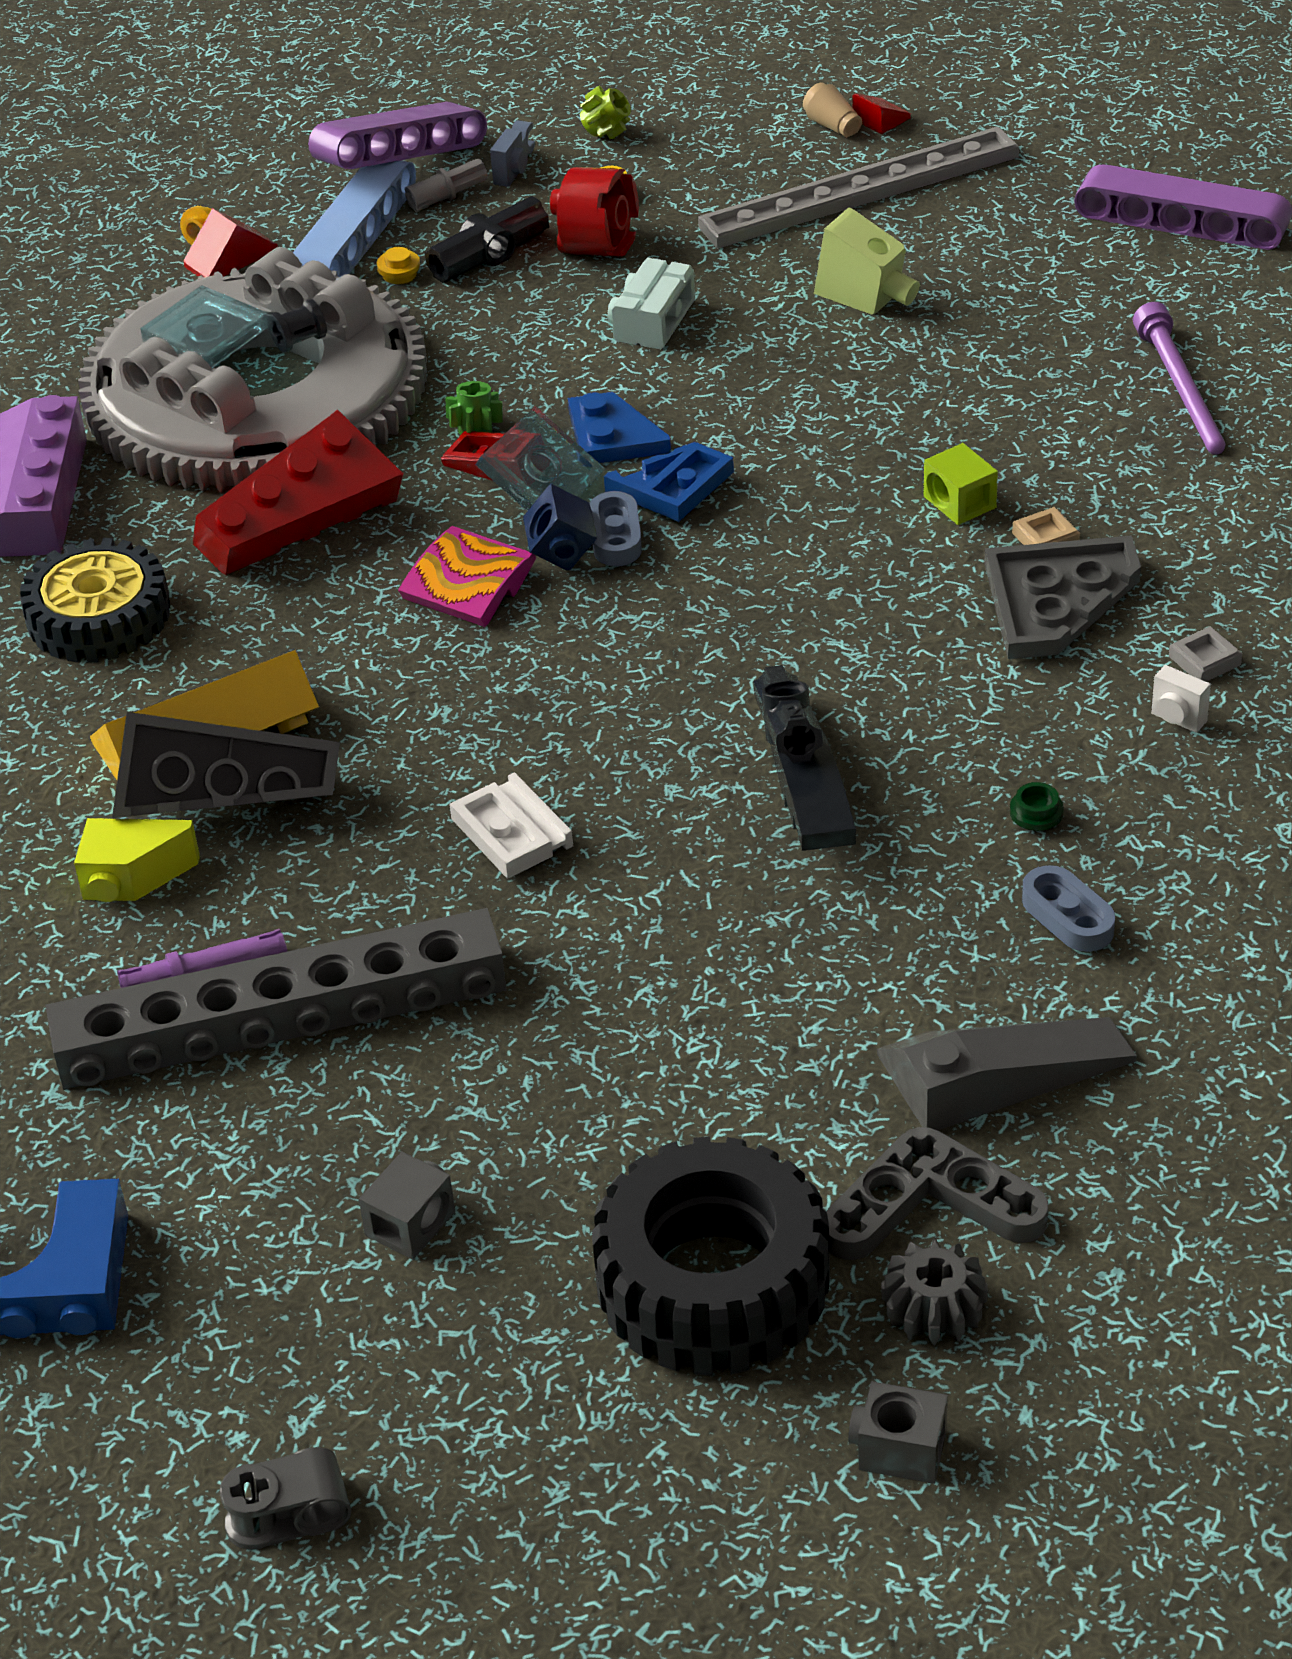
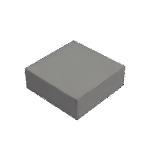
[1169,626,1242,682]

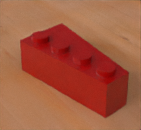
[192,410,404,575]

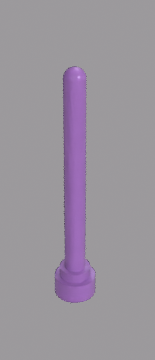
[1133,302,1225,455]

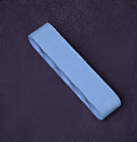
[293,160,416,277]

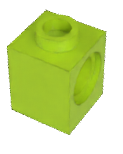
[924,443,998,525]

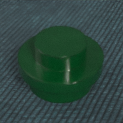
[1010,782,1064,831]

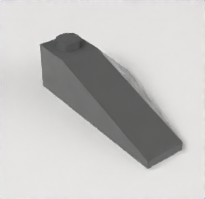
[877,1017,1137,1131]

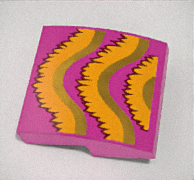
[398,526,536,627]

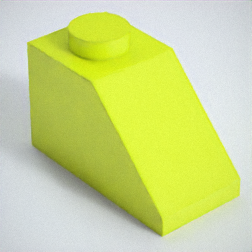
[74,818,200,902]

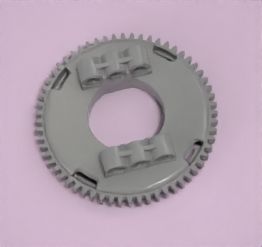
[78,247,427,493]

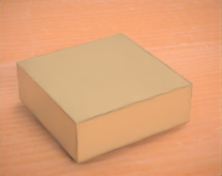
[1012,507,1080,545]

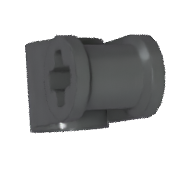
[220,1447,352,1550]

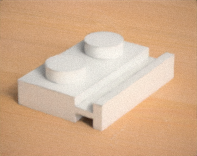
[450,772,573,879]

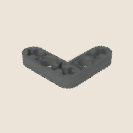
[826,1127,1048,1260]

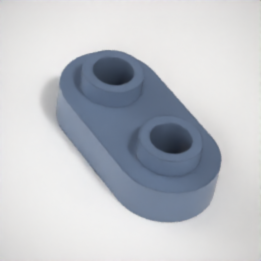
[590,491,642,566]
[1022,865,1115,952]

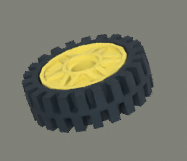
[20,538,171,663]

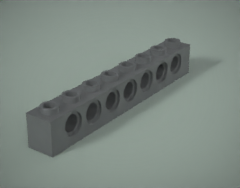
[45,908,507,1090]

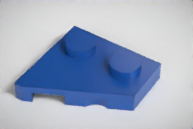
[568,392,671,466]
[604,442,734,522]

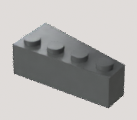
[112,712,340,818]

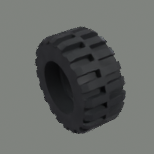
[592,1136,830,1376]

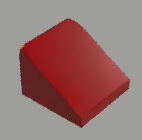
[852,93,911,134]

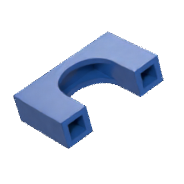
[0,1178,128,1338]

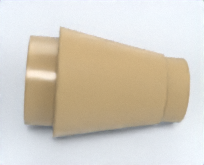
[803,82,862,138]

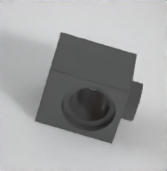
[359,1151,455,1260]
[848,1381,948,1484]

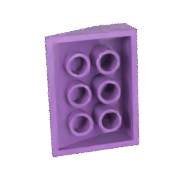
[0,395,87,557]

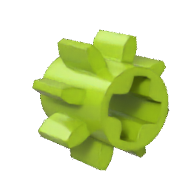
[580,85,631,139]

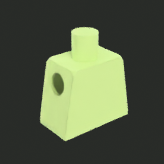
[814,207,920,314]

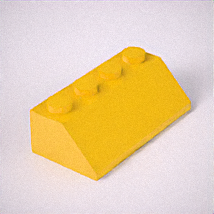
[90,650,319,780]

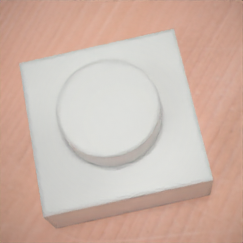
[1151,665,1211,733]

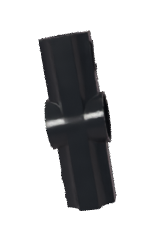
[425,196,550,283]
[753,665,823,763]

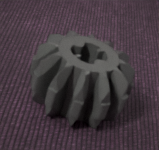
[882,1238,988,1347]

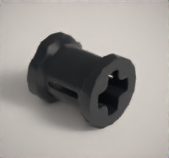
[267,298,327,353]

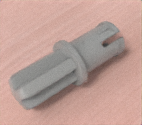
[404,159,488,213]

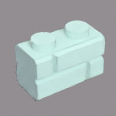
[608,257,695,350]

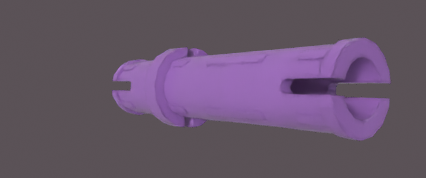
[117,929,287,988]

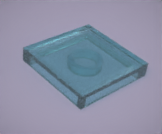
[140,285,268,369]
[475,406,605,511]

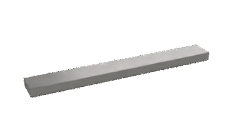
[698,126,1019,249]

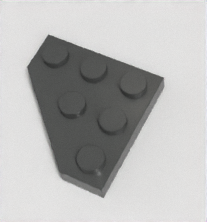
[984,535,1141,659]

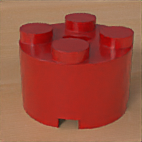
[550,167,639,257]

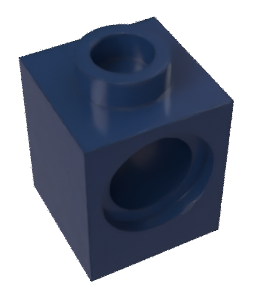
[523,483,597,570]

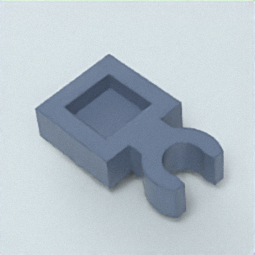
[490,120,535,187]

